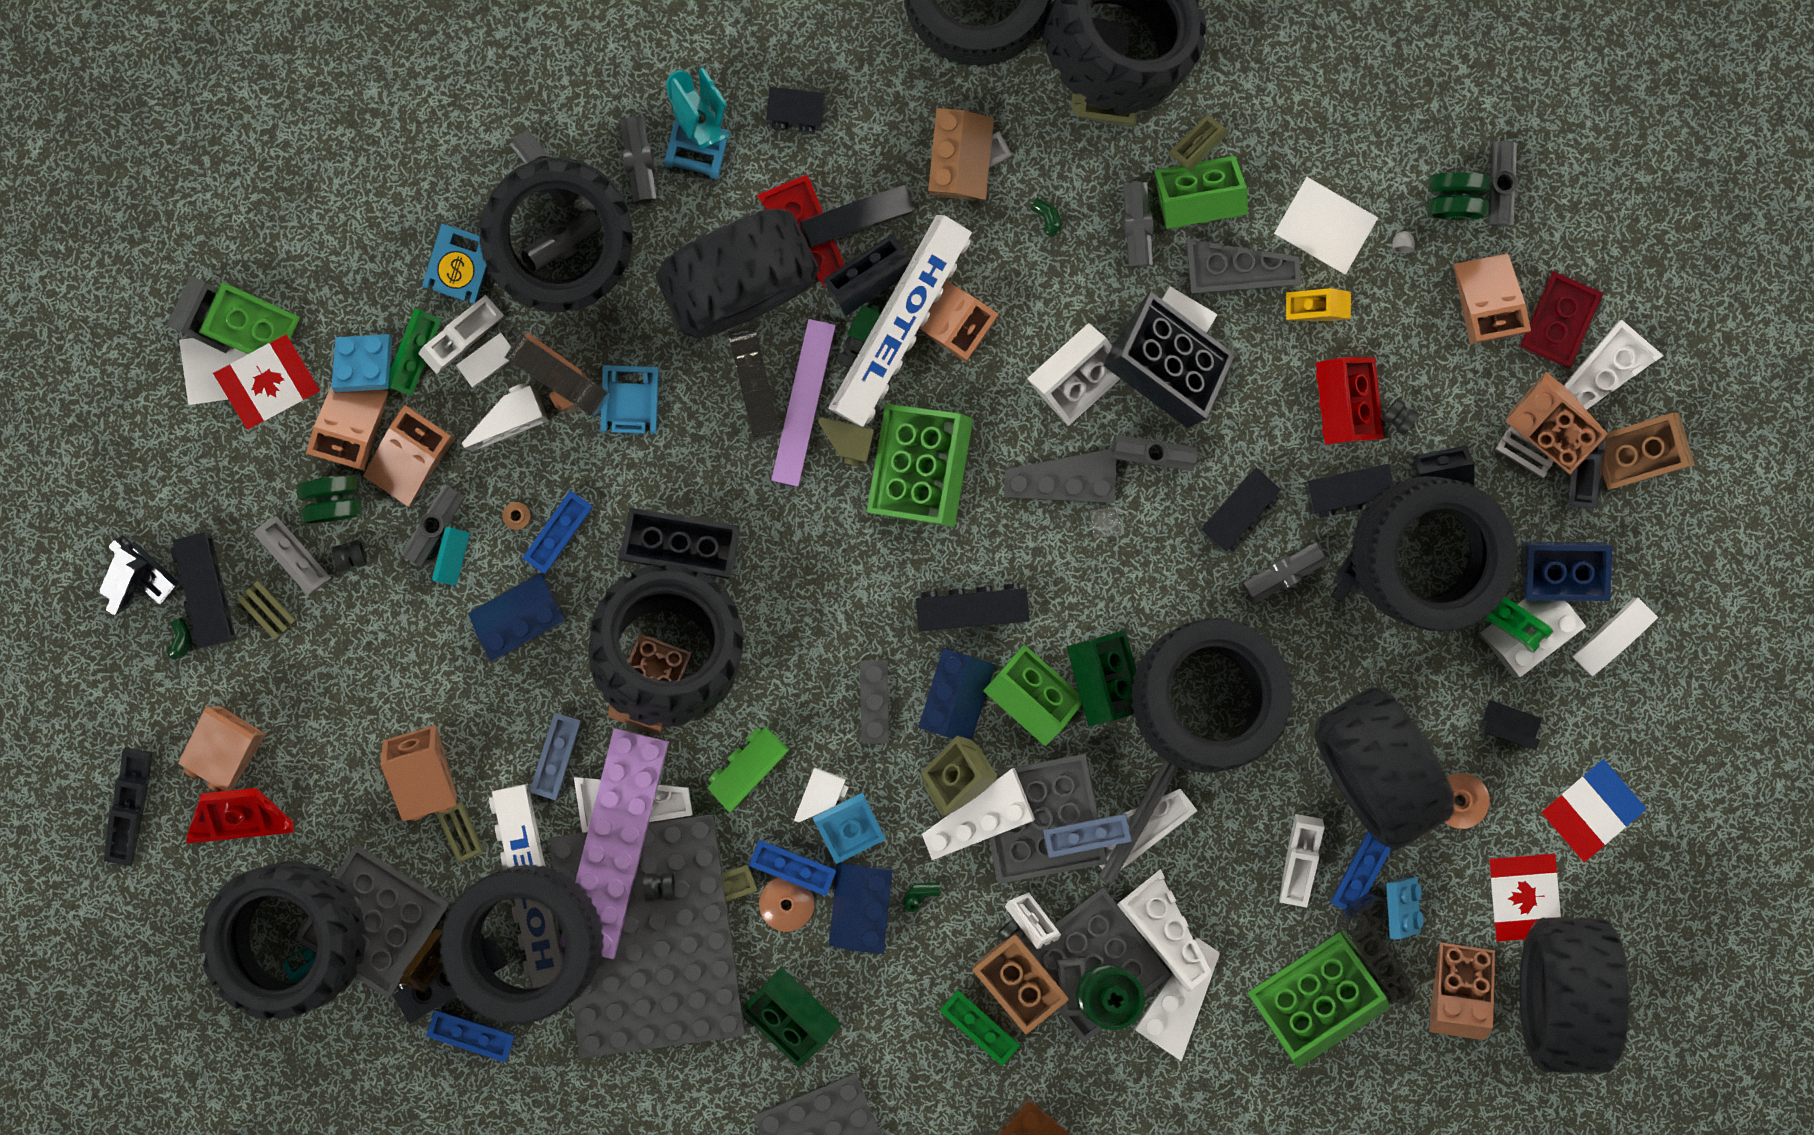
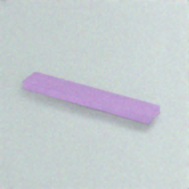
[771,319,836,487]

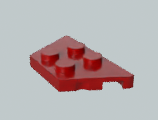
[186,788,294,844]

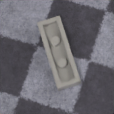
[253,516,331,596]

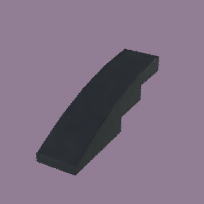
[800,185,916,248]
[104,747,153,866]

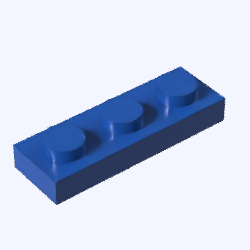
[522,490,594,574]
[1330,830,1391,916]
[749,839,836,896]
[426,1009,516,1062]

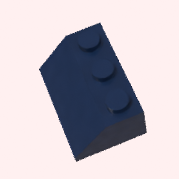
[1521,541,1613,601]
[468,573,568,661]
[918,648,996,740]
[829,862,893,954]

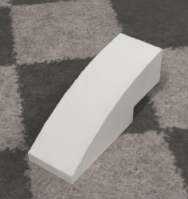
[418,295,504,374]
[1572,598,1658,676]
[1279,814,1324,908]

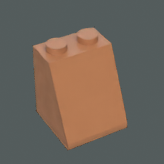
[178,706,266,792]
[380,725,457,822]

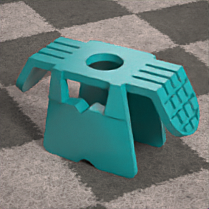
[666,68,730,149]

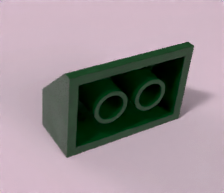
[1066,630,1137,727]
[742,967,841,1068]

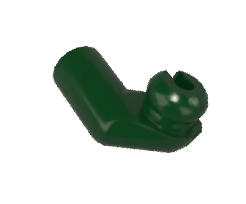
[1030,198,1062,237]
[167,617,192,660]
[903,882,940,912]

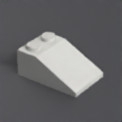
[462,383,549,452]

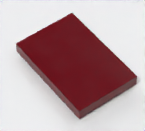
[1518,271,1604,369]

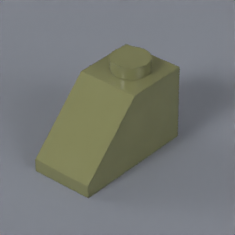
[819,417,874,467]

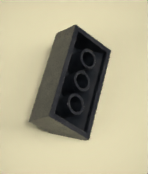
[619,507,740,579]

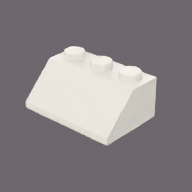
[1027,323,1120,426]
[1480,599,1586,677]

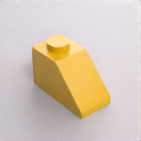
[1286,288,1351,321]

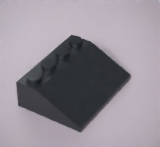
[1103,292,1235,428]

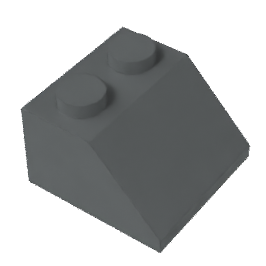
[167,275,230,354]

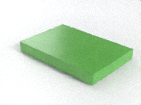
[199,282,300,354]

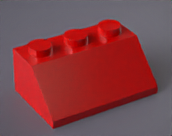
[1316,357,1384,445]

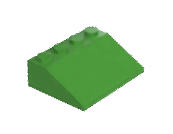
[867,404,973,528]
[1248,932,1390,1069]

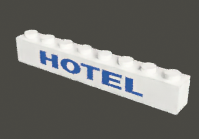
[828,215,972,427]
[489,784,564,988]

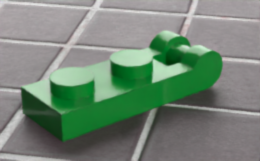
[1484,597,1553,653]

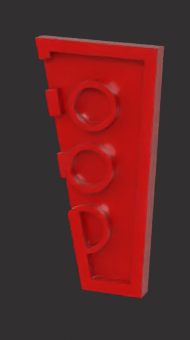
[757,174,845,288]

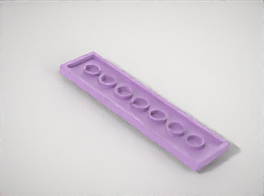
[560,728,669,959]

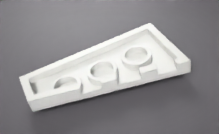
[1563,320,1663,410]
[922,768,1035,860]
[574,777,693,833]
[1099,789,1197,871]
[1117,869,1212,992]
[1135,937,1220,1061]

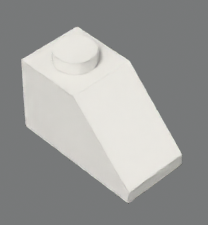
[794,767,848,822]

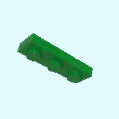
[389,308,442,396]
[939,989,1020,1066]

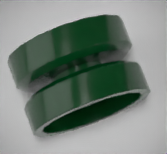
[1427,172,1490,221]
[296,476,363,524]
[1075,963,1145,1031]

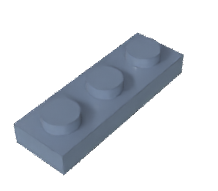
[530,712,582,800]
[1043,813,1132,858]

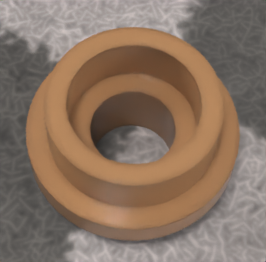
[502,502,531,530]

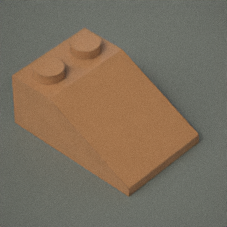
[1603,413,1695,490]

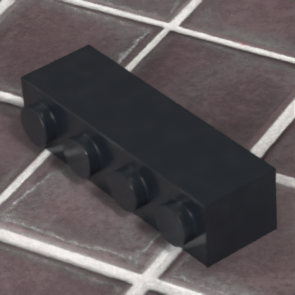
[171,532,237,648]
[916,583,1030,632]

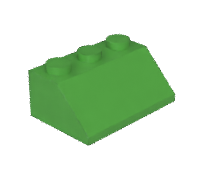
[1154,156,1248,229]
[983,644,1082,746]
[708,727,790,812]

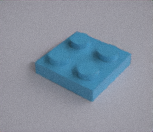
[331,334,392,392]
[813,793,886,864]
[1386,877,1424,939]

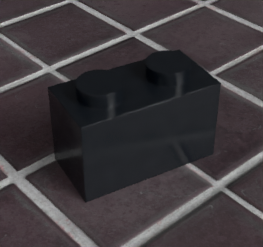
[766,87,826,134]

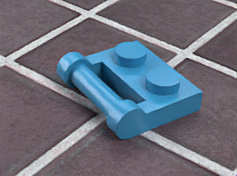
[664,119,730,180]

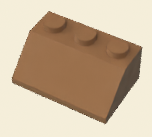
[928,108,994,201]
[972,934,1069,1034]

